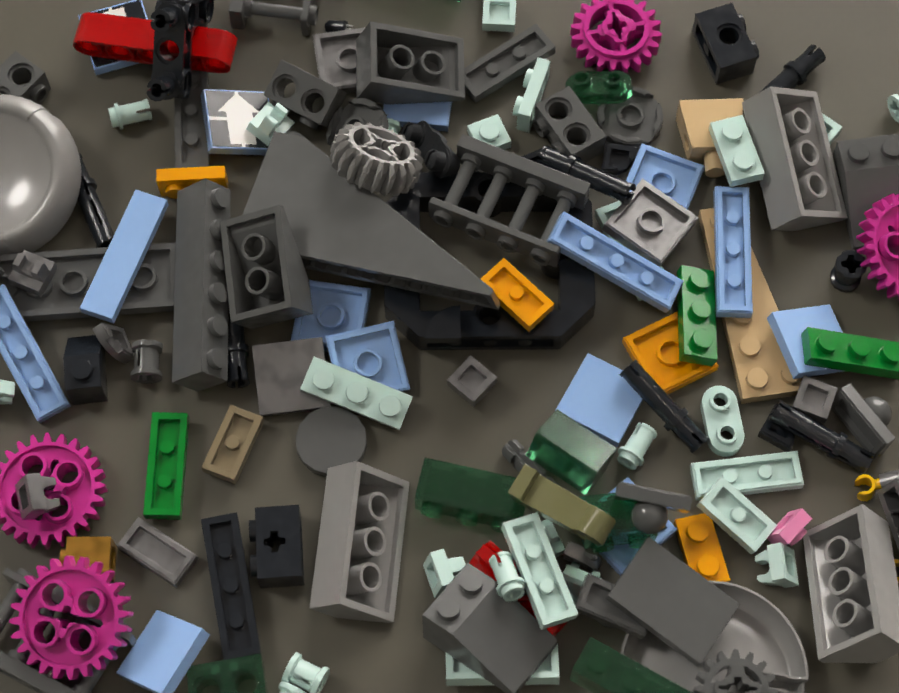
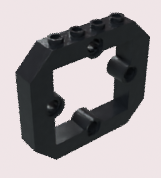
[384,170,596,350]

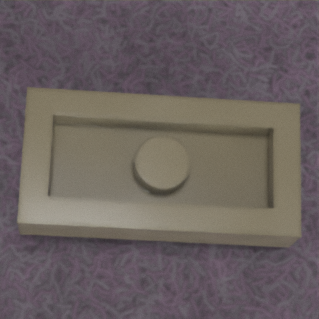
[201,404,264,484]

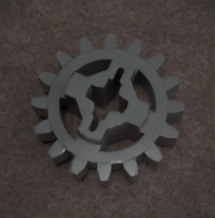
[693,649,778,693]

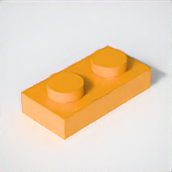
[156,166,228,199]
[481,258,555,332]
[674,513,730,582]

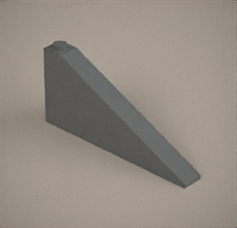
[243,131,501,310]

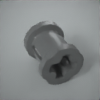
[130,339,163,384]

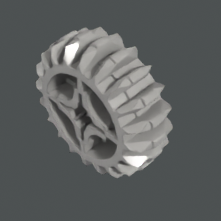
[329,122,424,196]

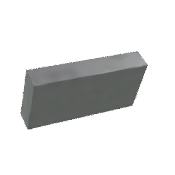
[117,517,198,588]

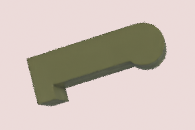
[508,464,616,546]

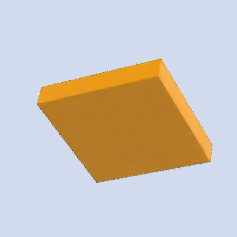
[622,311,719,394]

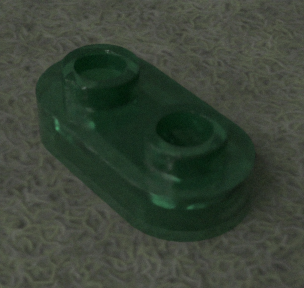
[566,71,633,104]

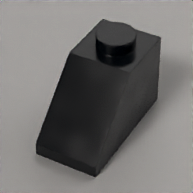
[63,335,108,405]

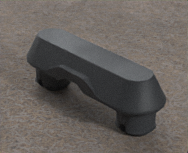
[401,121,461,178]

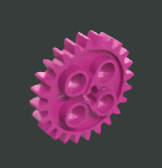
[856,193,899,301]
[0,433,108,550]
[9,556,133,680]

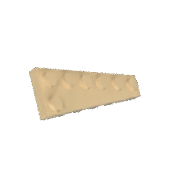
[698,208,803,404]

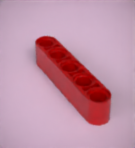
[73,12,238,74]

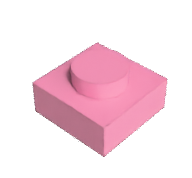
[767,508,812,546]

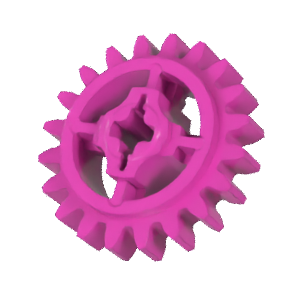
[570,0,662,77]

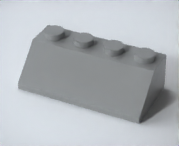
[742,87,848,231]
[309,461,410,623]
[803,504,899,663]

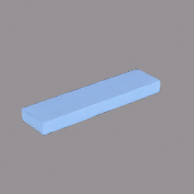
[713,186,753,318]
[80,189,169,324]
[547,211,683,313]
[0,284,71,423]

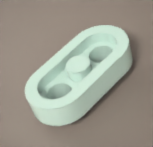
[700,386,745,457]

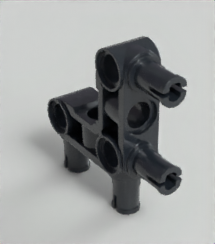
[147,0,214,101]

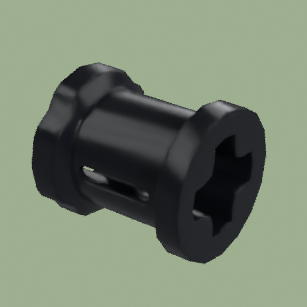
[830,250,867,292]

